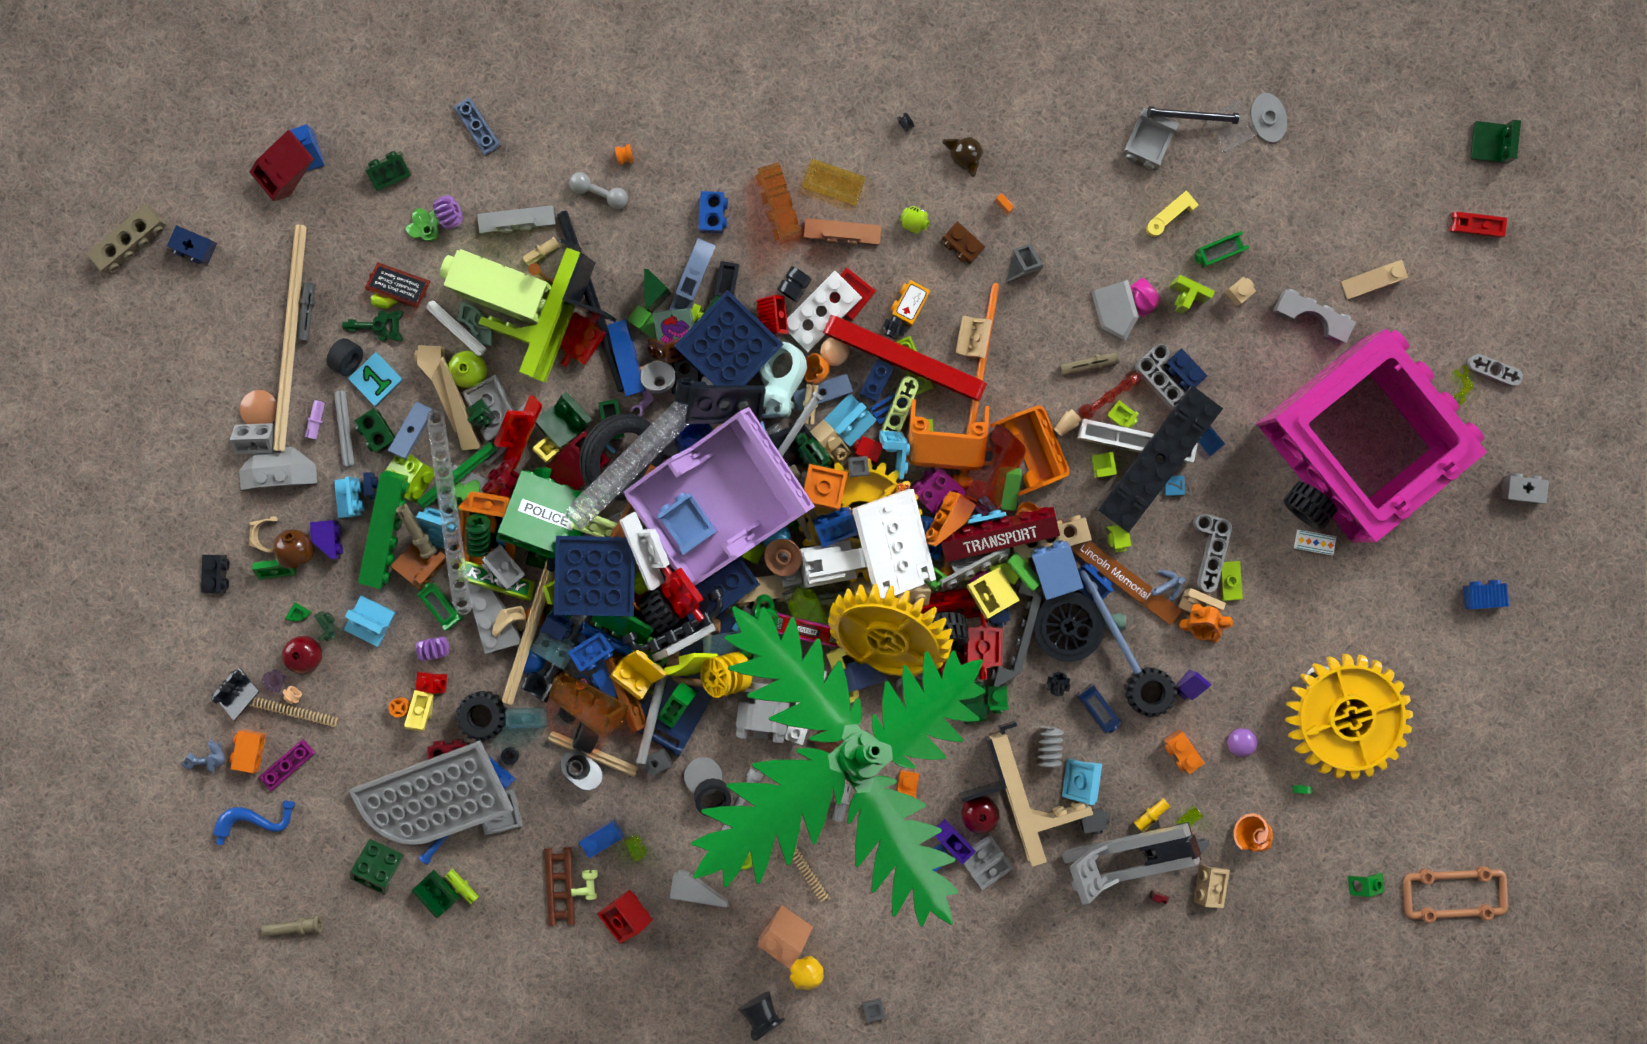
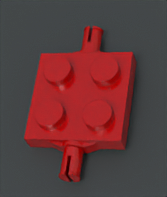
[560,311,606,368]
[660,566,705,622]
[964,614,1003,680]

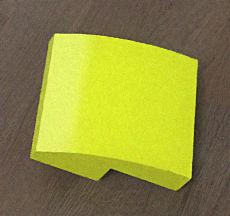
[664,653,718,676]

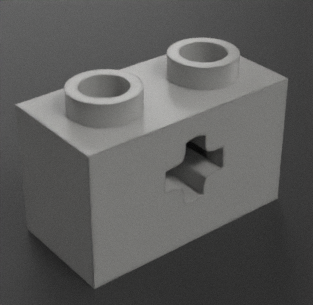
[1501,473,1549,504]

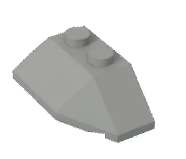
[239,447,317,490]

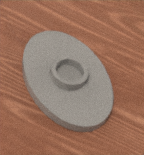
[1251,93,1287,143]

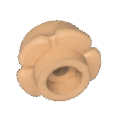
[283,686,302,704]

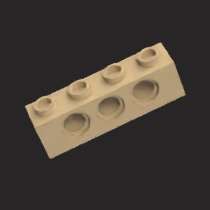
[1013,515,1092,559]

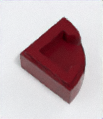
[1149,891,1170,904]

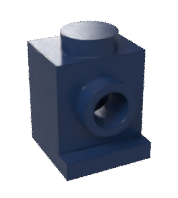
[539,610,573,641]

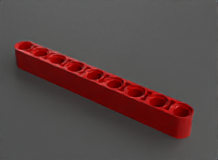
[823,315,987,402]

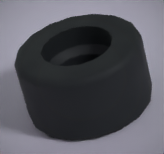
[326,338,363,376]
[573,715,602,754]

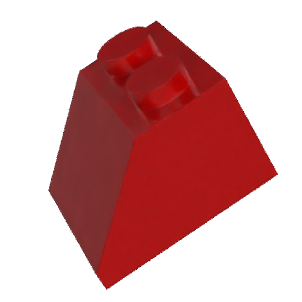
[597,890,653,944]

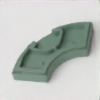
[458,302,493,346]

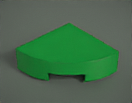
[285,602,312,621]

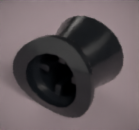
[738,991,786,1041]

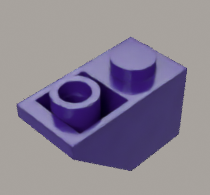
[310,520,343,559]

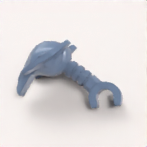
[181,740,225,773]

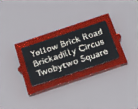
[365,262,431,308]

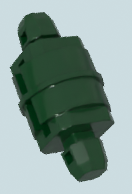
[795,433,832,468]

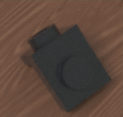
[521,672,557,703]

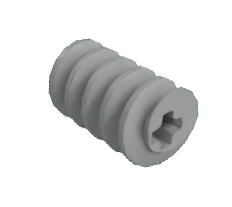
[1037,726,1064,767]

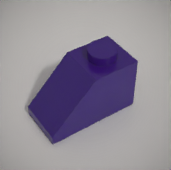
[1174,669,1212,701]
[935,819,976,865]

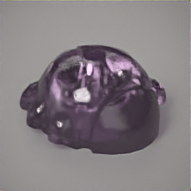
[262,669,286,693]

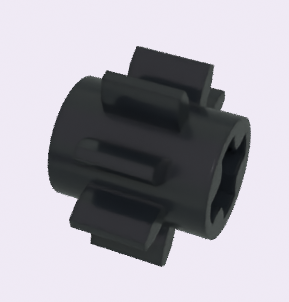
[883,316,907,340]
[1046,672,1071,696]

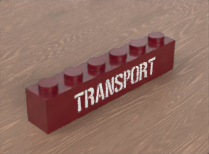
[941,507,1060,562]

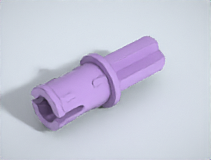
[304,400,325,439]

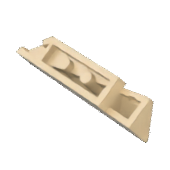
[432,357,480,450]

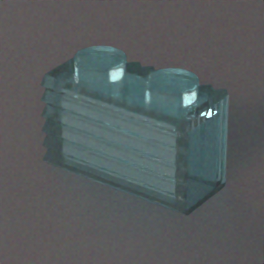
[506,707,548,729]

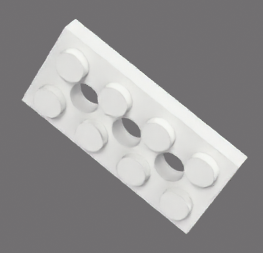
[787,271,862,352]

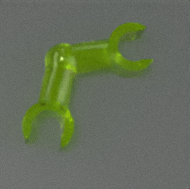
[1452,365,1474,405]

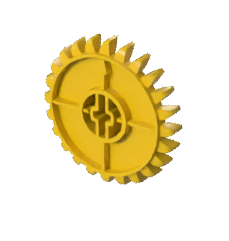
[828,584,953,677]
[1285,654,1413,780]

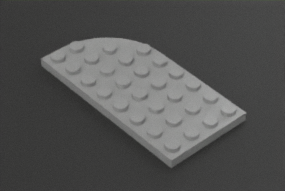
[349,740,514,844]

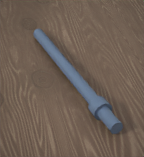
[1079,569,1142,674]

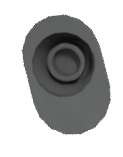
[560,749,602,791]

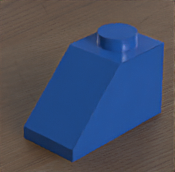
[291,124,325,171]

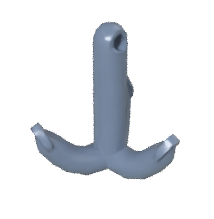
[1151,570,1186,602]

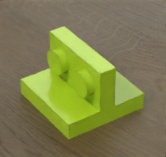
[1169,275,1215,314]

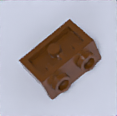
[942,221,986,264]

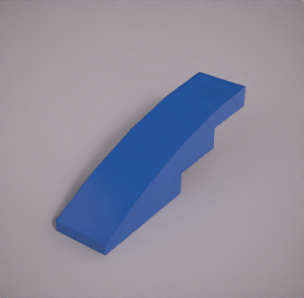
[608,319,646,397]

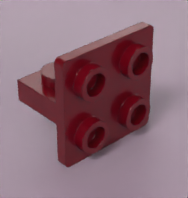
[481,457,520,499]

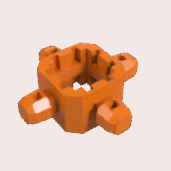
[1179,604,1233,643]

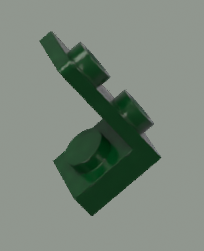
[466,399,495,429]

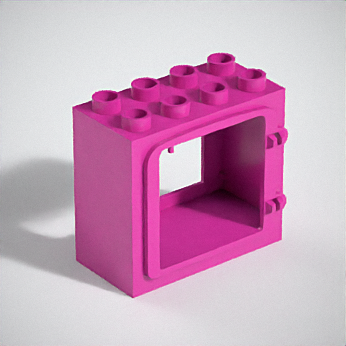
[1256,328,1487,543]

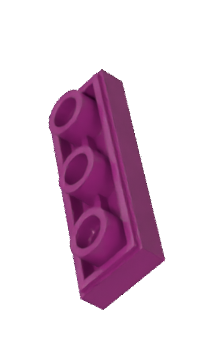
[259,739,316,791]

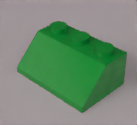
[591,614,654,644]

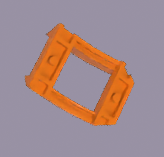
[455,491,516,566]

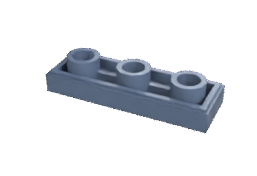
[454,97,501,156]
[793,374,853,411]
[388,402,434,460]

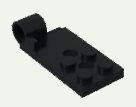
[675,378,766,424]

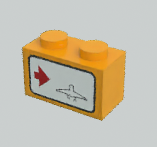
[890,280,930,327]

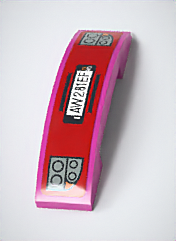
[772,613,840,648]

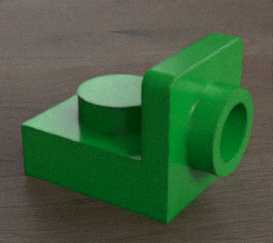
[987,685,1009,714]

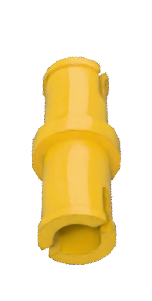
[1134,798,1171,832]

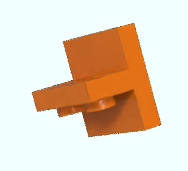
[804,464,848,511]

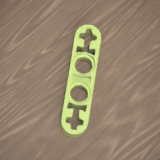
[878,376,918,443]

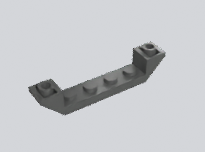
[990,578,1041,687]

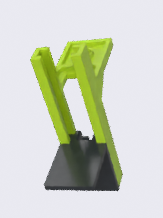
[478,239,617,383]

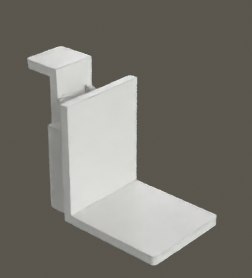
[799,540,867,588]

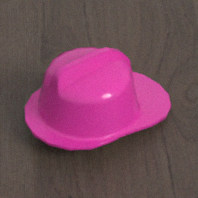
[1130,277,1161,317]

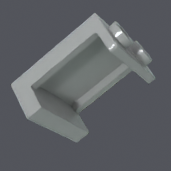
[1122,108,1179,170]

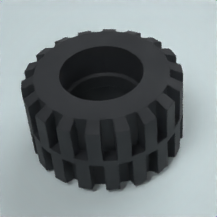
[1283,482,1338,530]
[640,584,690,635]
[932,612,969,650]
[1125,667,1177,717]
[455,691,508,741]

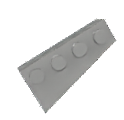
[465,582,522,653]

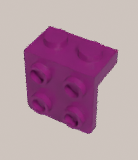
[911,467,965,515]

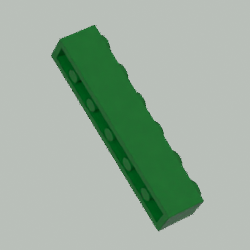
[358,470,410,589]

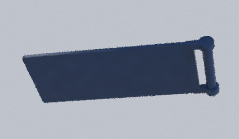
[628,612,739,757]

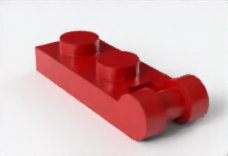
[1450,212,1507,238]

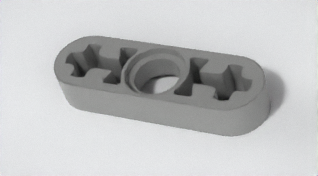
[1467,354,1523,386]

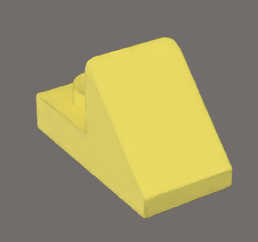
[532,436,572,462]
[404,691,434,732]

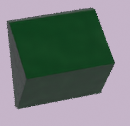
[644,269,671,313]

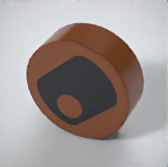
[983,447,995,466]

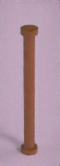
[528,263,554,286]

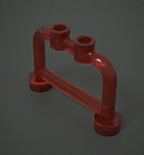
[1078,371,1142,420]

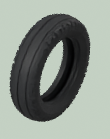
[579,414,664,501]

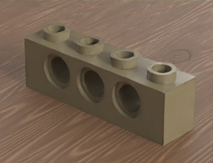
[86,204,166,273]

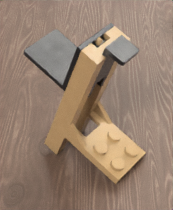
[958,721,1093,867]

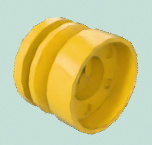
[700,652,752,698]

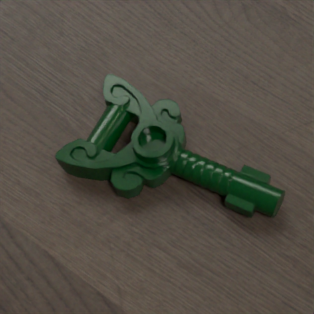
[342,310,404,341]

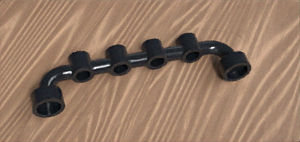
[621,588,724,653]

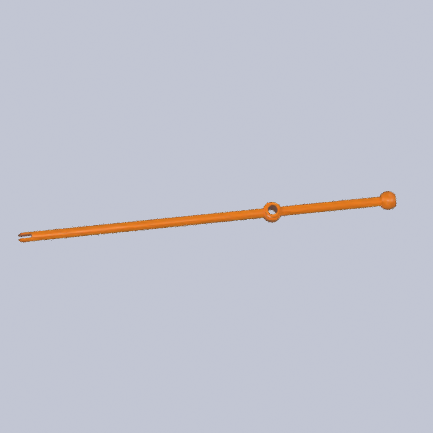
[939,283,999,577]

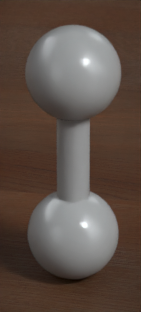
[569,172,628,209]

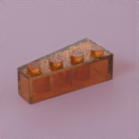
[755,162,802,245]
[549,672,628,738]

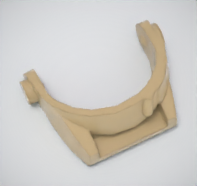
[249,516,278,554]
[492,606,527,637]

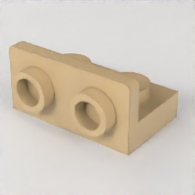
[1178,588,1226,613]
[1193,864,1230,908]

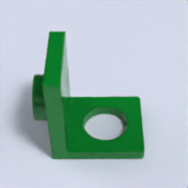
[1348,873,1384,897]

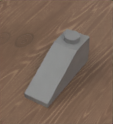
[670,870,728,908]

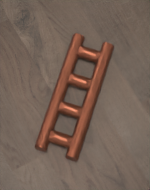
[544,846,575,926]

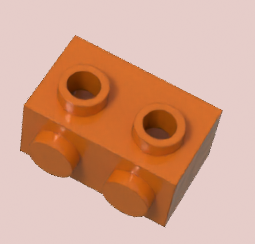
[1163,729,1205,774]

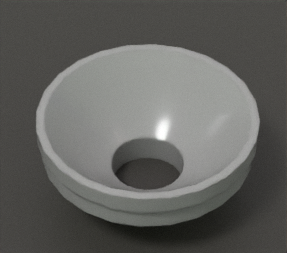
[640,361,676,394]

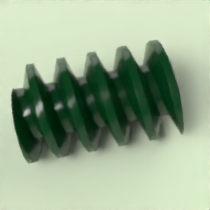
[465,514,491,557]

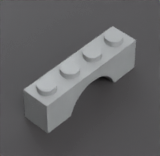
[1272,289,1356,345]

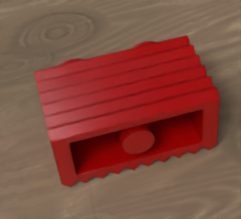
[756,295,788,337]

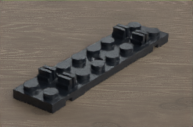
[1097,385,1223,533]

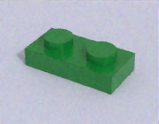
[252,560,297,580]

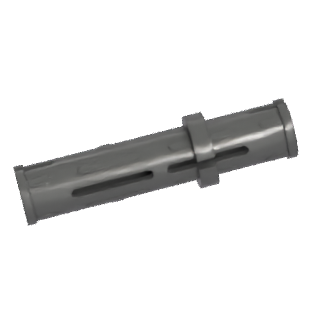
[296,282,316,341]

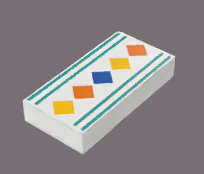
[1294,530,1336,555]

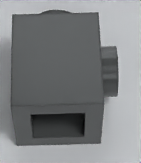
[641,747,673,776]
[1080,808,1109,835]

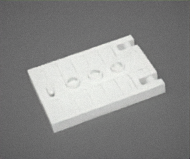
[852,489,936,598]

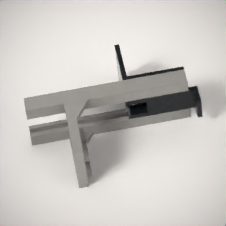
[1062,820,1201,905]

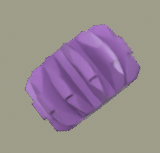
[433,195,463,230]
[415,637,449,661]

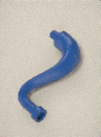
[213,800,295,845]

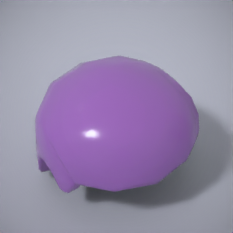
[1227,728,1258,757]

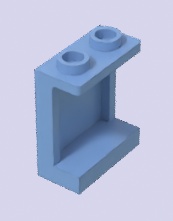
[657,492,717,555]
[1030,540,1083,600]

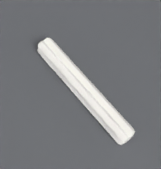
[426,301,486,356]

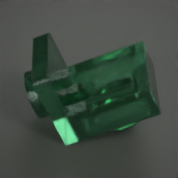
[314,611,338,642]

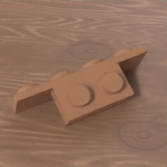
[804,218,881,245]

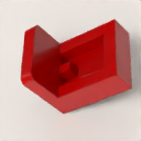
[415,672,447,693]

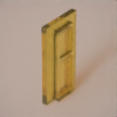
[802,158,866,206]

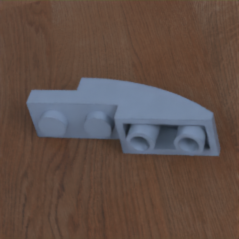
[669,238,716,310]

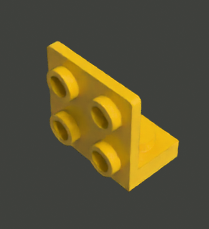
[609,650,667,700]

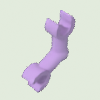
[630,389,653,417]

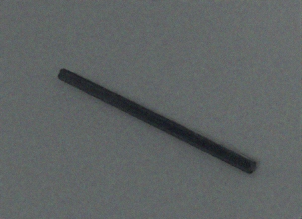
[557,211,624,392]

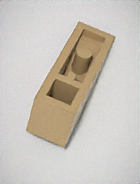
[1341,260,1408,300]

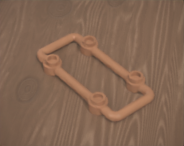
[1403,866,1508,923]

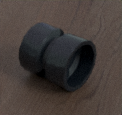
[777,266,812,302]

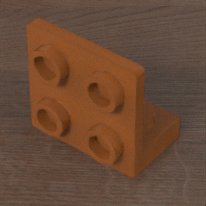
[391,543,447,591]

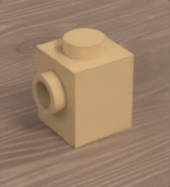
[1225,276,1256,306]

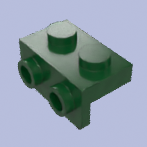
[412,870,460,918]

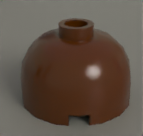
[273,529,314,568]

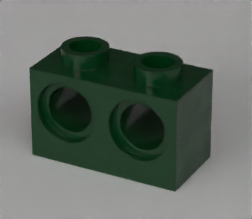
[354,408,395,454]

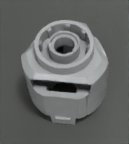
[736,682,790,743]

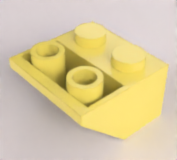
[966,567,1020,620]

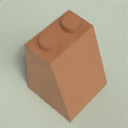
[758,905,813,969]

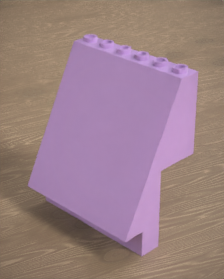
[623,407,815,586]

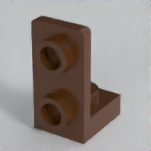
[647,338,686,364]

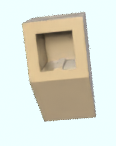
[810,420,851,463]

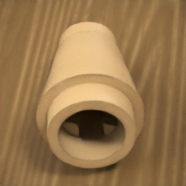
[1054,409,1082,437]

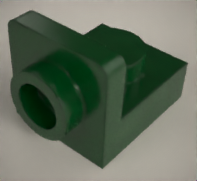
[526,551,547,569]

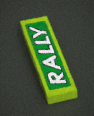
[456,560,535,601]

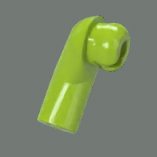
[370,294,401,310]

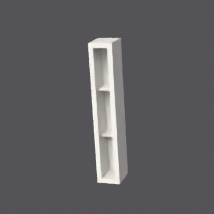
[1077,419,1198,463]

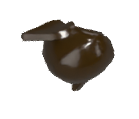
[942,137,983,177]

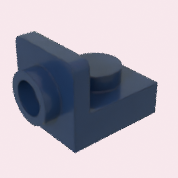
[363,472,379,500]

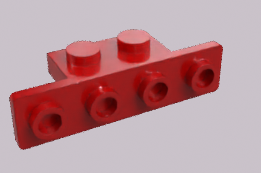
[494,395,542,469]

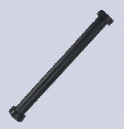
[1147,106,1239,125]

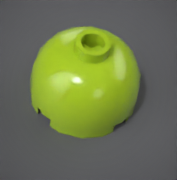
[448,351,487,389]

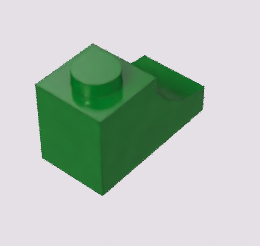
[657,681,697,728]

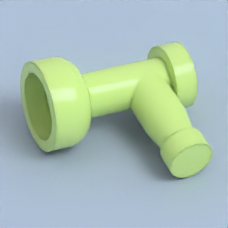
[571,870,598,900]

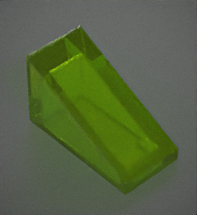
[1175,806,1203,826]

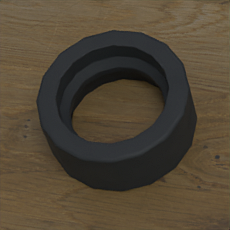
[694,778,731,817]

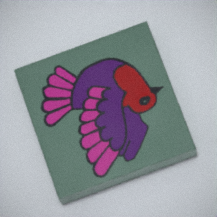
[653,308,694,343]

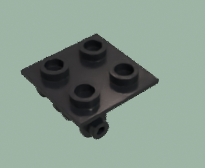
[211,668,260,721]

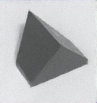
[1005,244,1043,283]

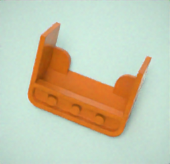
[907,399,989,471]
[990,405,1069,496]

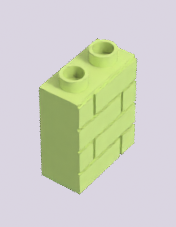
[440,249,552,325]

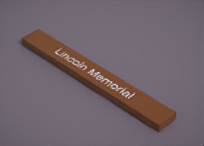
[1053,518,1182,626]

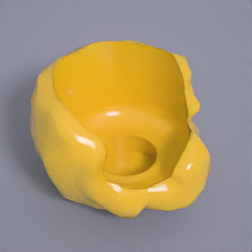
[790,956,824,991]

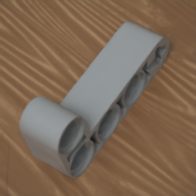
[1135,344,1184,410]
[1192,514,1232,592]

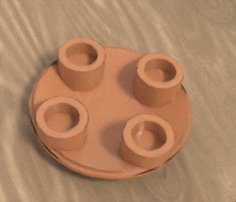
[240,390,277,424]

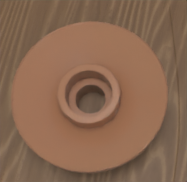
[764,538,802,576]

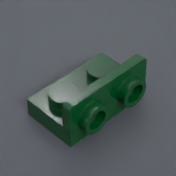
[365,150,411,191]

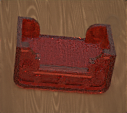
[964,424,1026,512]

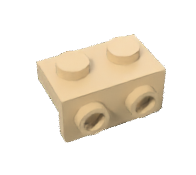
[956,316,992,358]

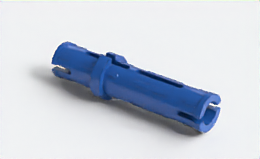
[578,622,632,656]

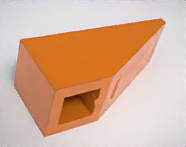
[925,491,976,546]

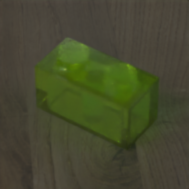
[624,834,647,862]

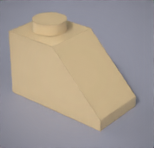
[414,345,445,380]

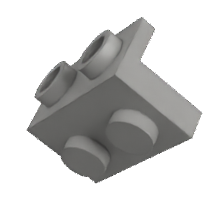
[482,545,525,589]

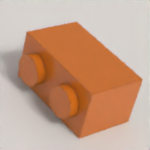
[230,729,266,773]

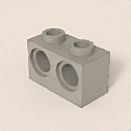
[230,423,275,454]

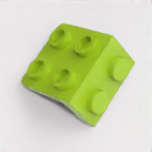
[385,454,438,503]

